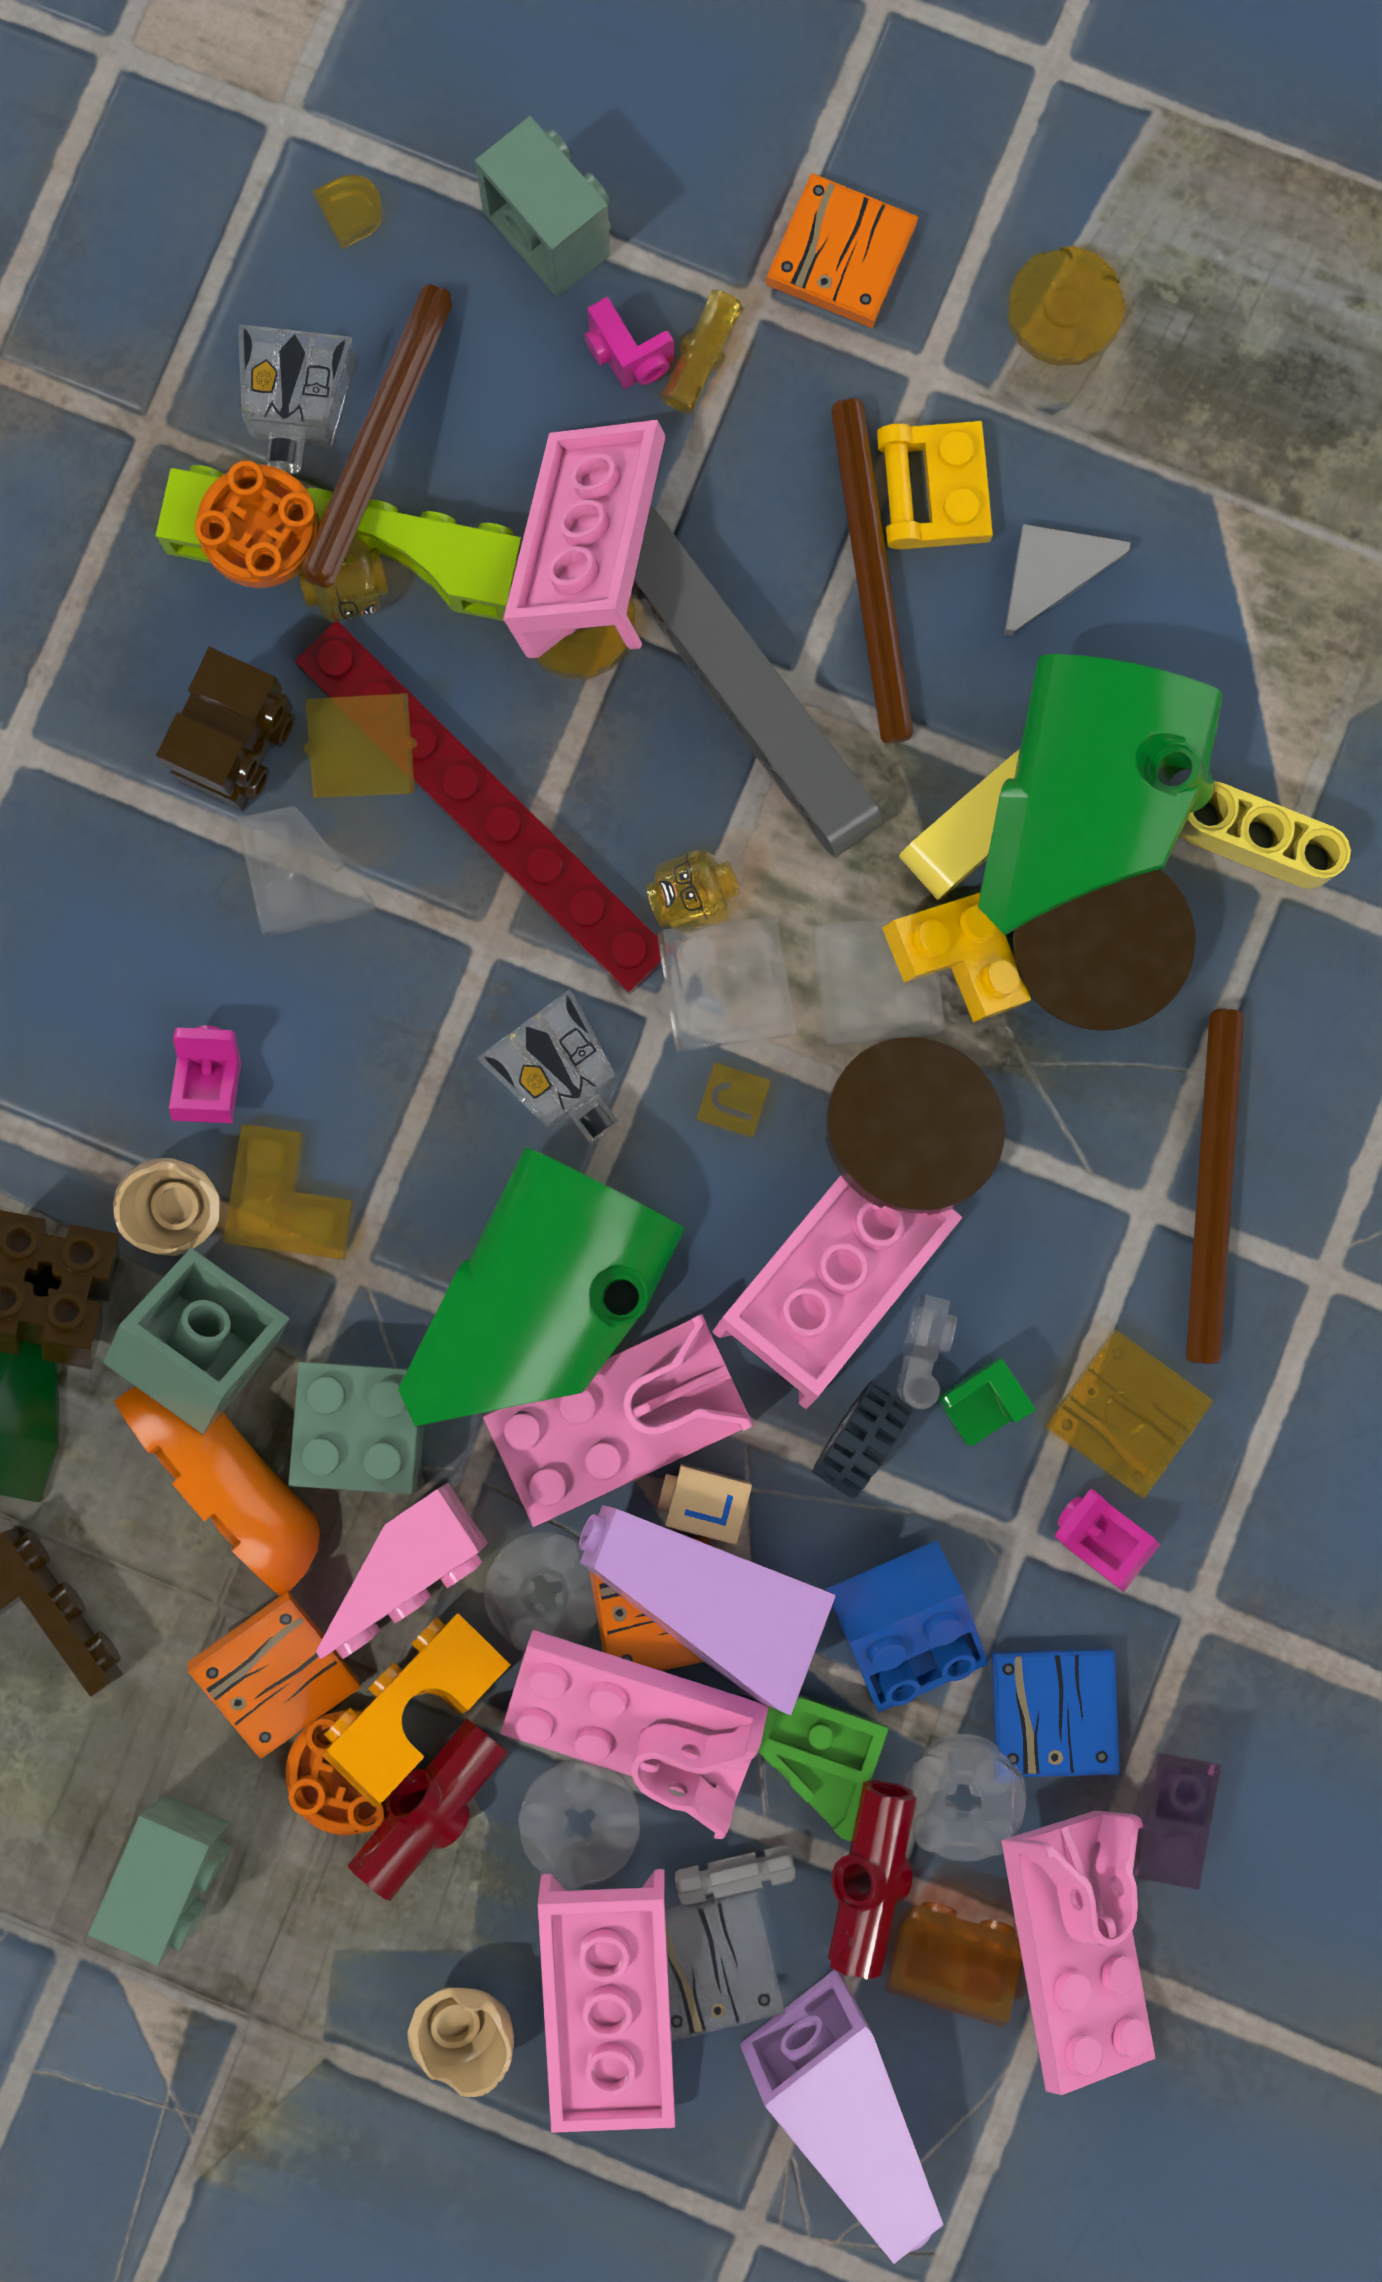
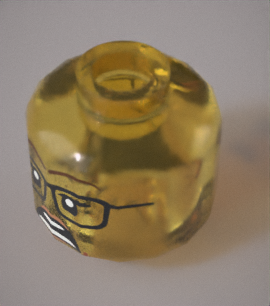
[299,537,390,622]
[647,849,740,935]

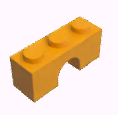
[322,1613,510,1807]

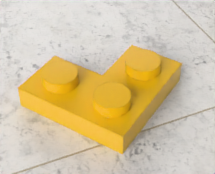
[882,892,1031,1023]

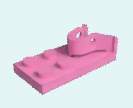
[503,420,666,658]
[712,1175,962,1409]
[483,1314,754,1527]
[500,1630,769,1839]
[1001,1811,1156,2095]
[538,1869,675,2133]

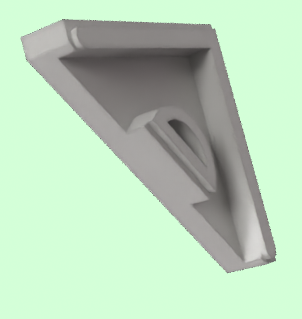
[1004,524,1130,636]

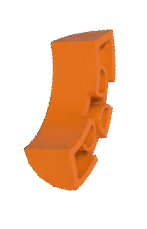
[114,1386,320,1596]

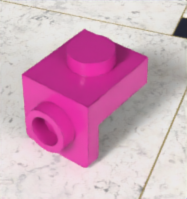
[584,297,674,389]
[169,1025,242,1124]
[1055,1489,1161,1593]

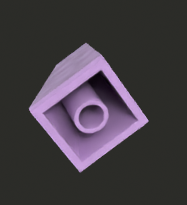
[579,1505,836,1715]
[740,1970,944,2264]

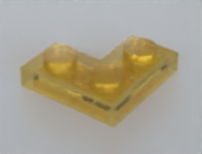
[223,1124,354,1260]

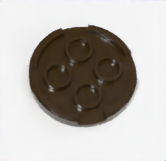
[1013,869,1196,1031]
[825,1037,1005,1215]

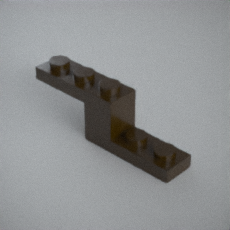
[0,1527,124,1697]

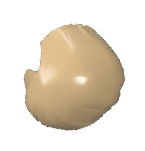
[113,1158,219,1256]
[407,1987,514,2097]

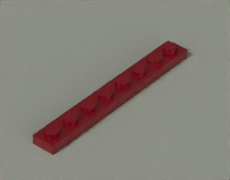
[295,620,671,996]

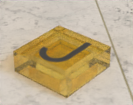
[696,1062,771,1139]

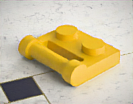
[877,421,993,549]

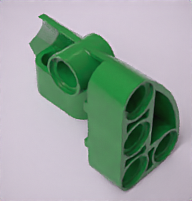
[978,654,1223,935]
[398,1147,686,1426]

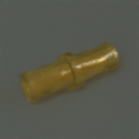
[660,289,745,414]

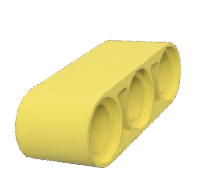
[899,749,1020,901]
[1180,781,1351,889]

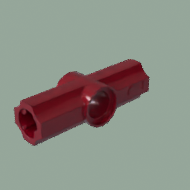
[347,1718,509,1901]
[828,1779,917,1980]

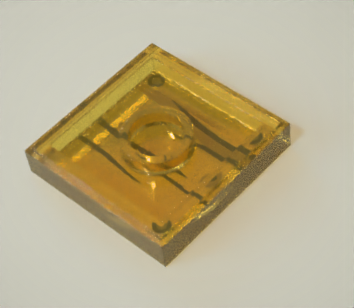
[1043,1330,1214,1499]

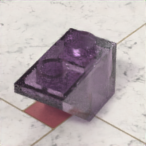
[1133,1752,1221,1890]

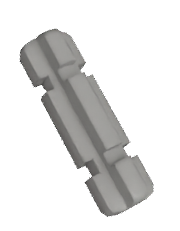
[675,1845,795,1906]

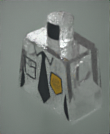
[238,324,358,473]
[477,989,618,1143]

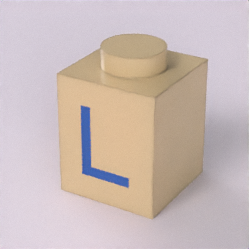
[657,1464,752,1545]

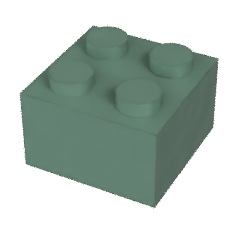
[475,115,611,299]
[103,1248,290,1434]
[289,1362,424,1494]
[88,1794,233,1966]

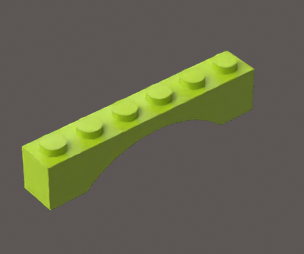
[155,465,522,621]

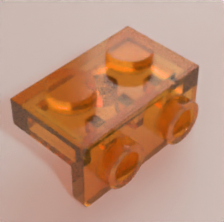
[885,1902,1022,2028]

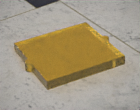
[304,694,417,798]

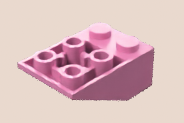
[316,1483,488,1659]

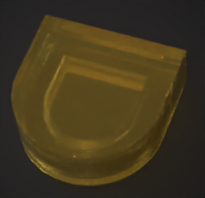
[313,175,383,250]

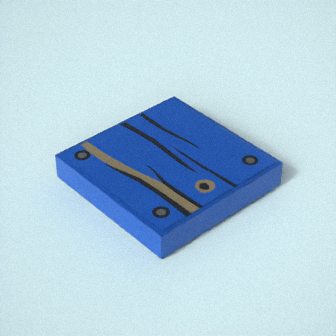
[991,1648,1119,1778]

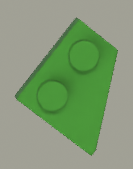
[758,1694,889,1842]

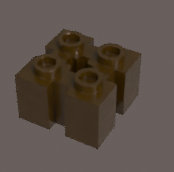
[156,646,295,812]
[0,1210,119,1370]

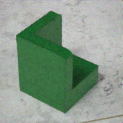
[935,1358,1036,1446]

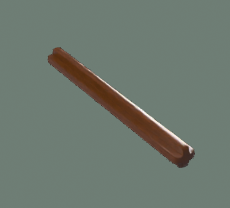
[301,284,452,588]
[831,398,913,743]
[1186,1008,1244,1365]

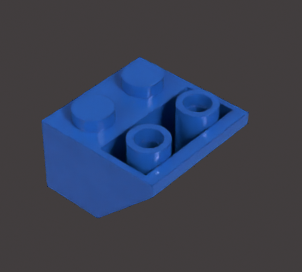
[825,1540,988,1713]

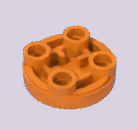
[195,461,319,588]
[286,1708,391,1835]

